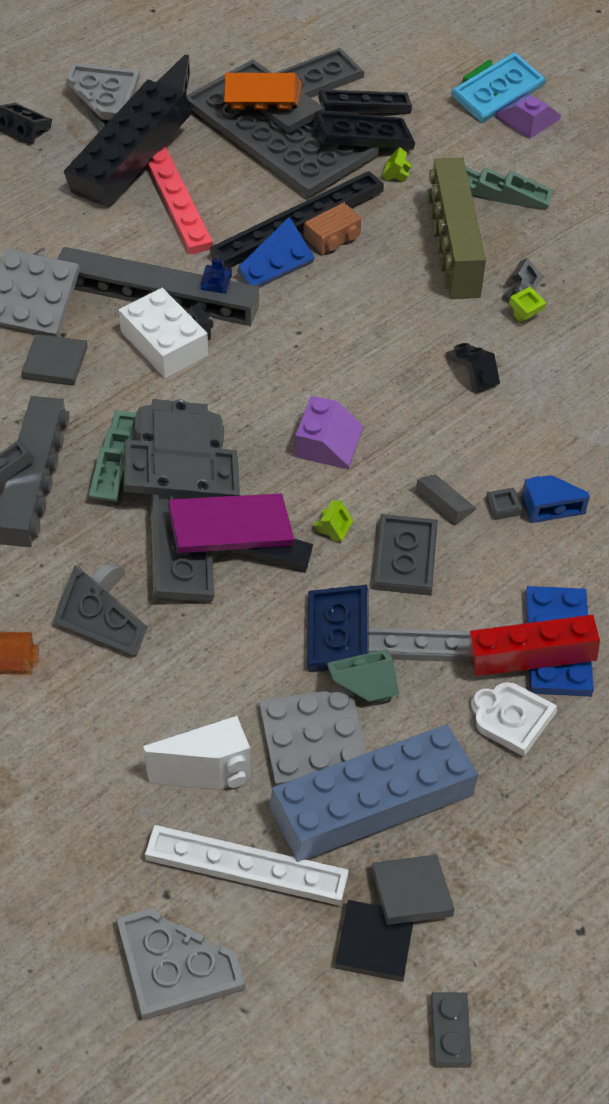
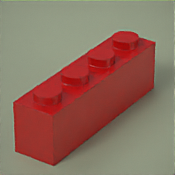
[470,615,600,676]

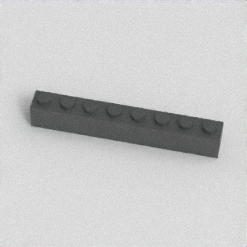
[57,247,259,326]

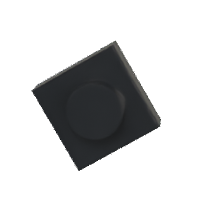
[190,304,213,340]

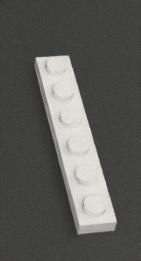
[145,825,349,906]

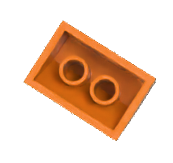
[224,73,302,110]

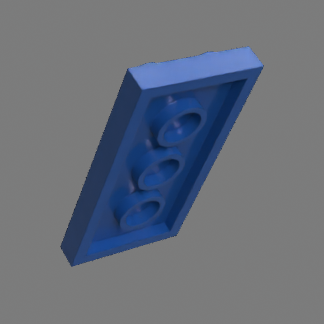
[525,586,594,697]

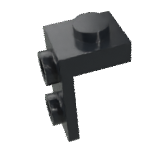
[446,343,500,392]

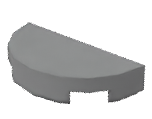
[92,563,126,592]

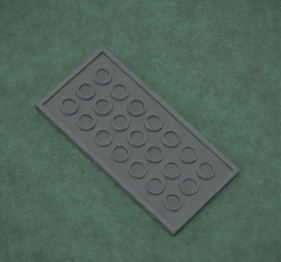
[187,59,379,197]

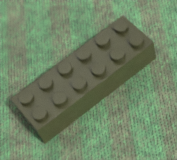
[427,157,486,299]

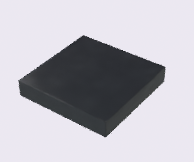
[335,900,413,982]

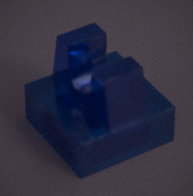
[201,258,232,294]

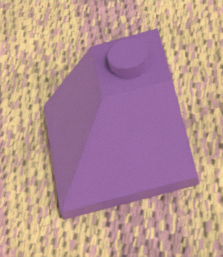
[496,94,561,139]

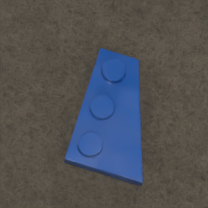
[237,217,315,287]

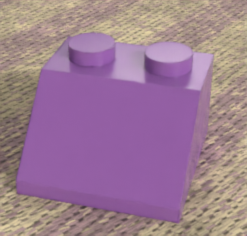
[295,395,363,470]

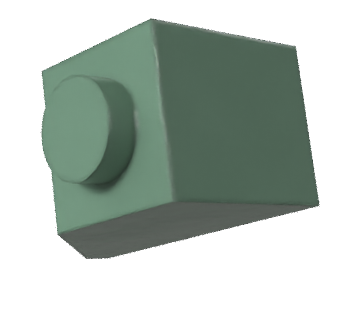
[327,649,399,702]

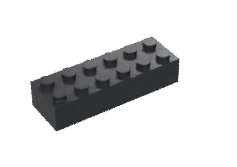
[63,80,191,207]

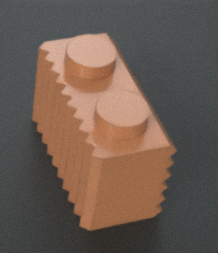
[303,202,361,255]

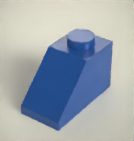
[521,475,590,523]

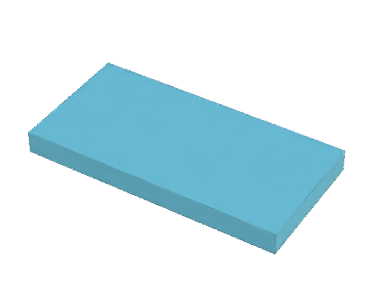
[451,52,546,123]

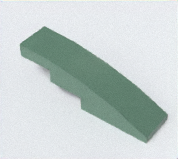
[466,167,553,209]
[88,410,136,502]

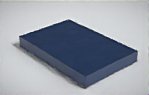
[307,584,369,672]

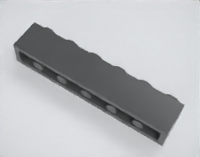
[0,396,70,547]

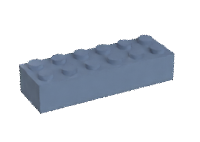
[270,724,479,862]

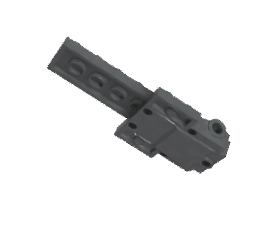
[124,399,240,602]

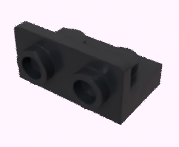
[0,103,52,144]

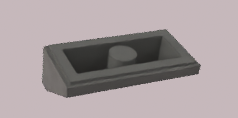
[416,474,476,525]

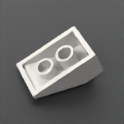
[143,716,251,790]

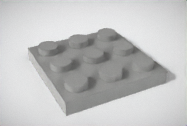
[0,249,81,337]
[259,688,367,786]

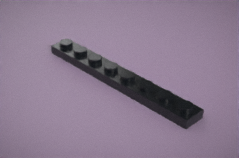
[210,171,384,269]

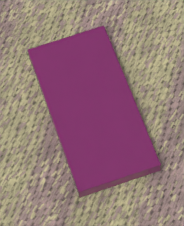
[168,493,294,553]

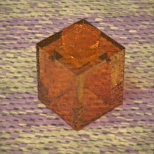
[0,632,39,675]

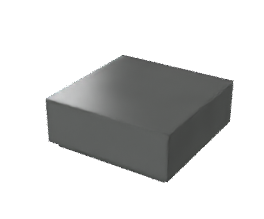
[486,487,523,520]

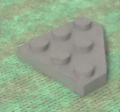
[67,63,140,120]
[116,909,245,1020]

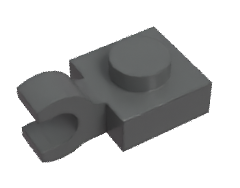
[504,258,542,301]

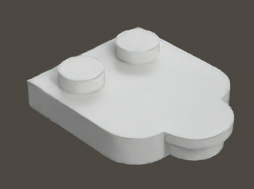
[471,682,557,757]

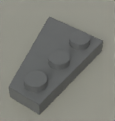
[53,566,148,655]

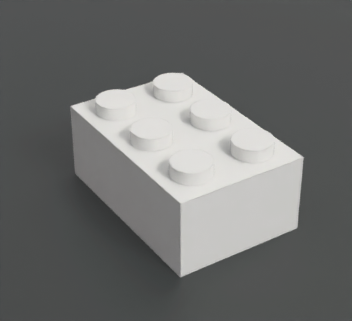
[118,288,208,378]

